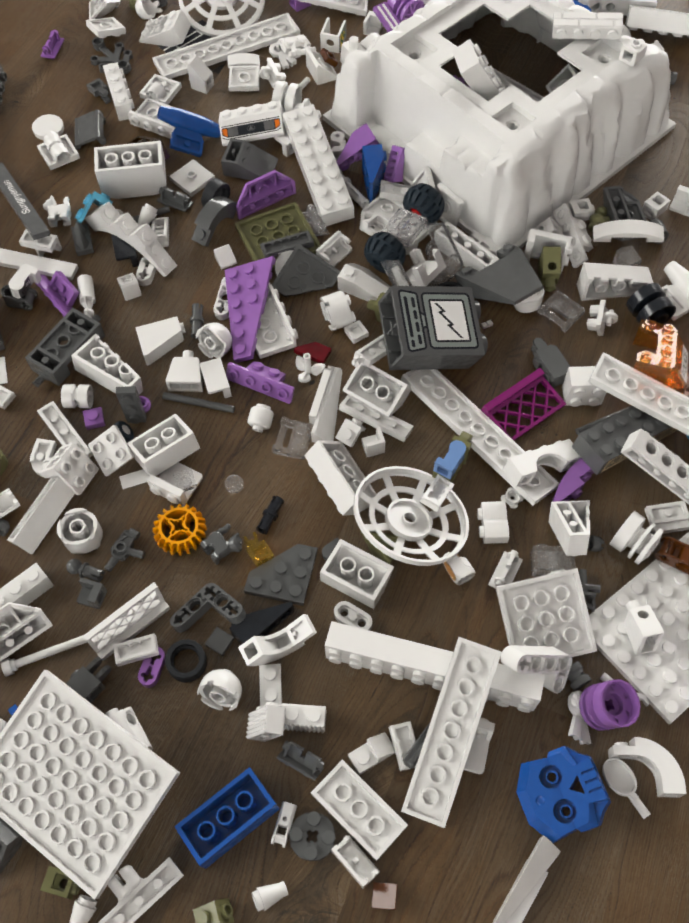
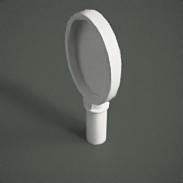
[602,758,651,819]

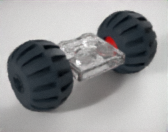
[364,183,445,274]

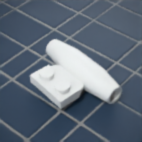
[662,261,689,321]

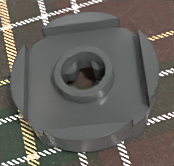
[289,811,335,861]

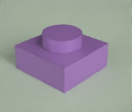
[83,407,106,430]

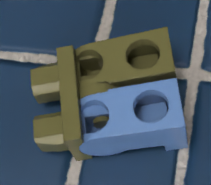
[432,431,473,483]

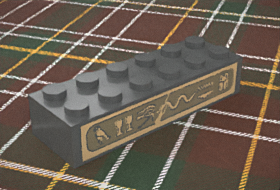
[572,406,678,475]

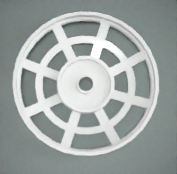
[179,0,265,37]
[353,466,469,566]

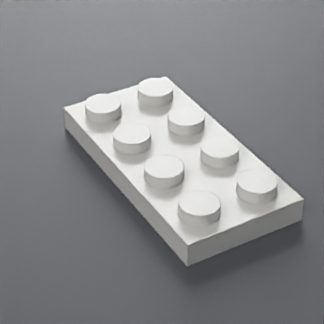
[311,760,408,861]

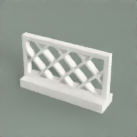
[83,582,170,661]

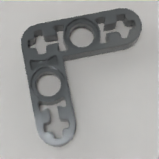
[170,583,246,633]

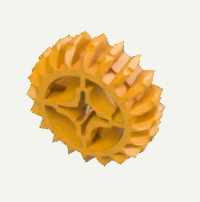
[153,503,207,556]

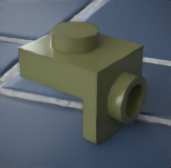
[193,898,234,923]

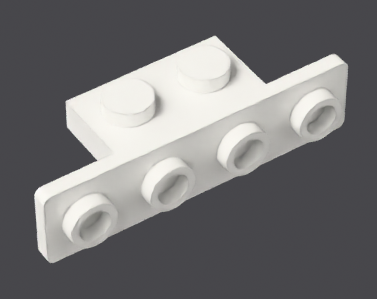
[553,203,593,268]

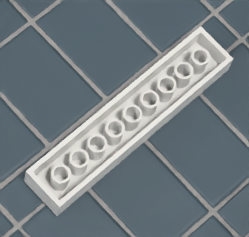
[325,621,545,713]

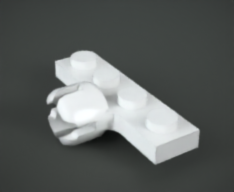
[98,857,184,923]

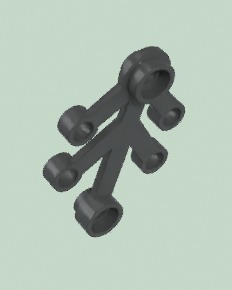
[90,37,133,74]

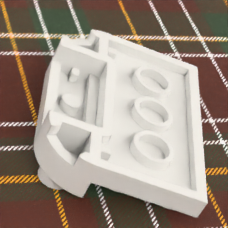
[359,196,437,255]

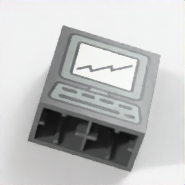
[378,286,488,370]

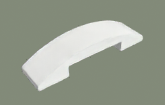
[593,219,664,242]

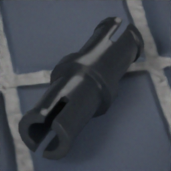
[256,496,284,535]

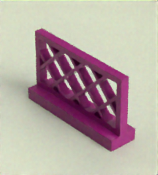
[481,368,566,441]

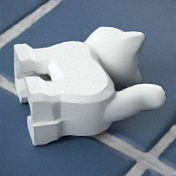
[43,195,72,227]

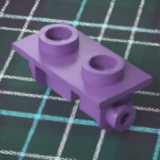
[41,30,65,59]

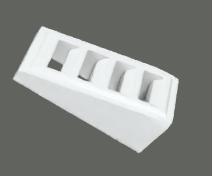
[151,217,169,247]

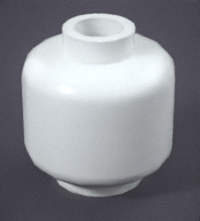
[247,404,274,433]

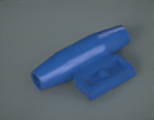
[157,105,221,157]

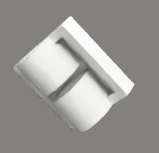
[37,132,80,170]

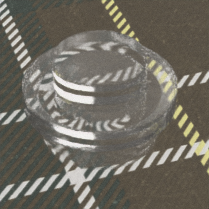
[224,474,244,493]

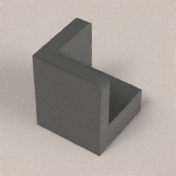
[77,578,107,609]

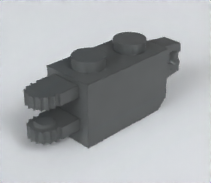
[66,657,111,703]

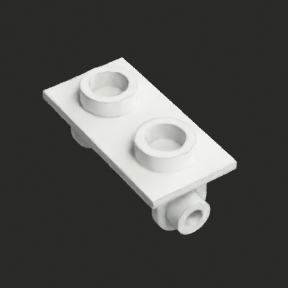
[488,550,523,589]

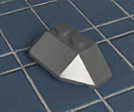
[603,185,647,241]

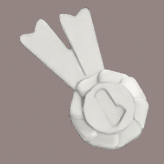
[269,42,297,70]
[568,690,591,745]

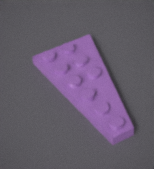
[225,256,276,363]

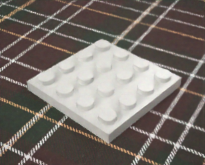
[495,568,597,657]

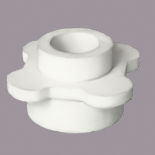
[501,487,524,509]

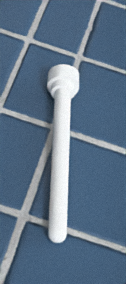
[0,635,87,677]

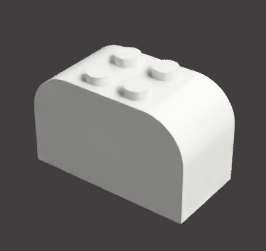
[94,141,167,199]

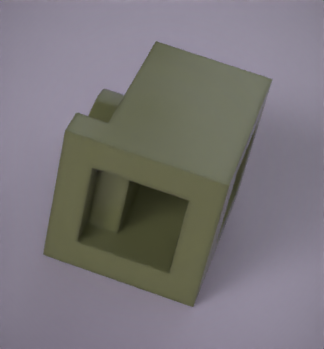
[40,866,81,900]

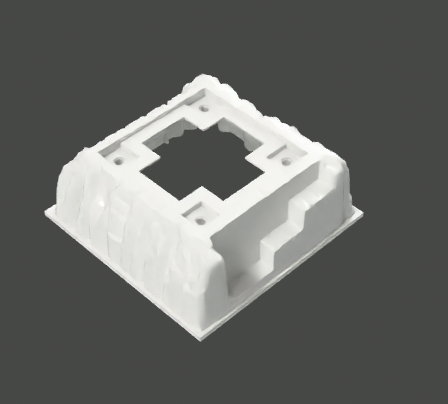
[323,0,676,250]

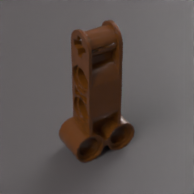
[655,536,689,574]

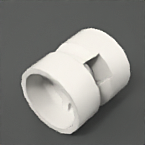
[61,384,94,409]

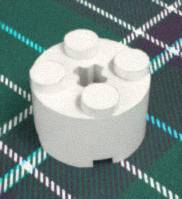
[320,290,356,331]
[57,508,103,554]

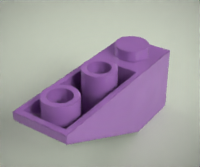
[336,123,379,171]

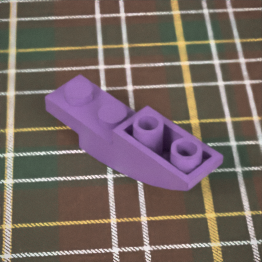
[552,458,594,502]

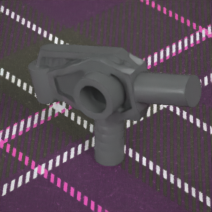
[104,528,145,572]

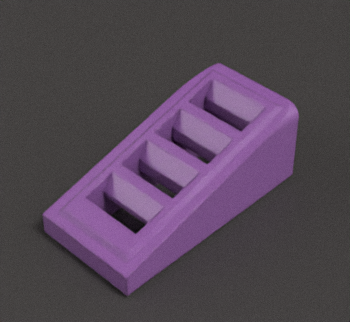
[384,145,405,182]

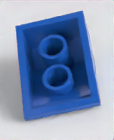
[362,144,387,203]

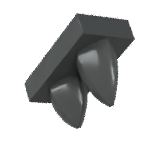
[71,222,94,256]

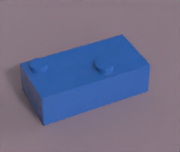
[174,767,280,869]

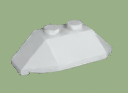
[0,602,53,662]

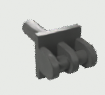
[579,569,601,612]

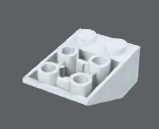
[139,9,191,47]

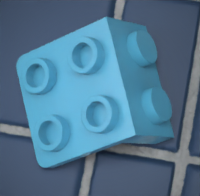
[75,191,113,223]

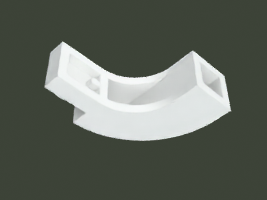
[238,614,317,666]
[608,737,687,798]

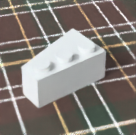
[548,500,590,556]

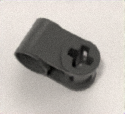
[0,285,38,311]

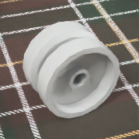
[272,80,302,112]

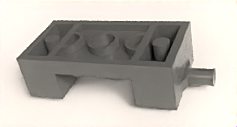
[25,308,105,387]

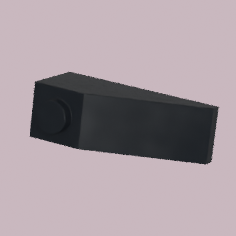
[229,601,294,645]

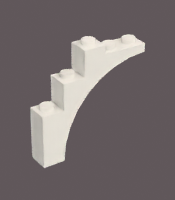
[84,201,178,277]

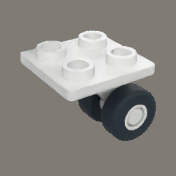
[88,421,134,476]

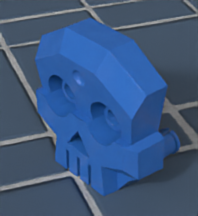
[516,746,611,843]

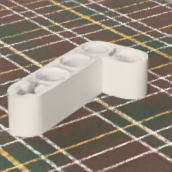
[500,645,572,694]

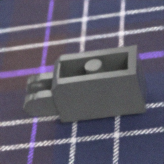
[531,338,571,387]

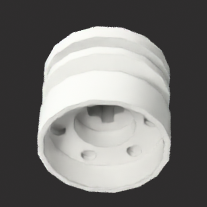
[609,511,664,565]

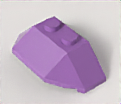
[236,170,296,220]

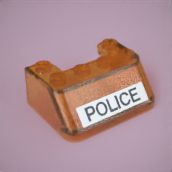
[633,319,689,395]

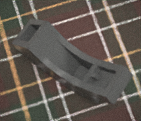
[192,196,237,247]

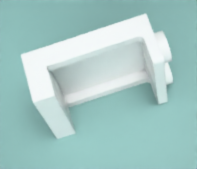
[524,228,573,272]

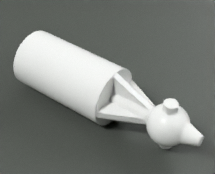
[77,274,96,318]

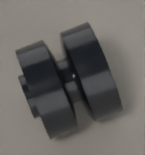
[626,283,676,331]

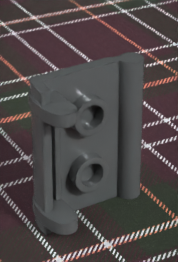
[75,109,106,149]

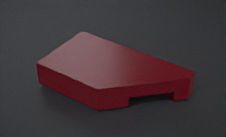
[294,342,332,364]

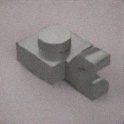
[86,78,111,104]

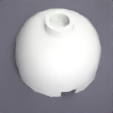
[196,323,232,359]
[197,669,242,711]

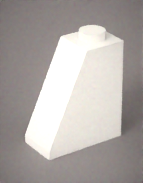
[135,316,186,366]

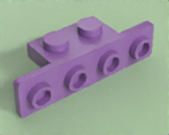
[35,271,80,317]
[226,361,295,404]

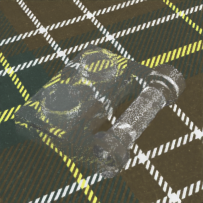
[537,290,586,332]
[271,417,313,460]

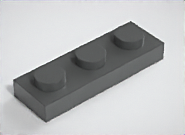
[116,386,147,424]

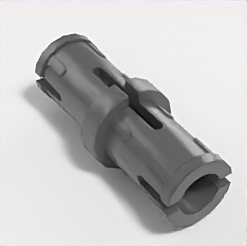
[190,303,204,339]

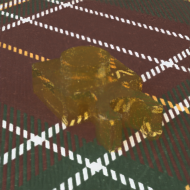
[243,532,274,567]

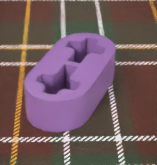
[138,647,166,688]

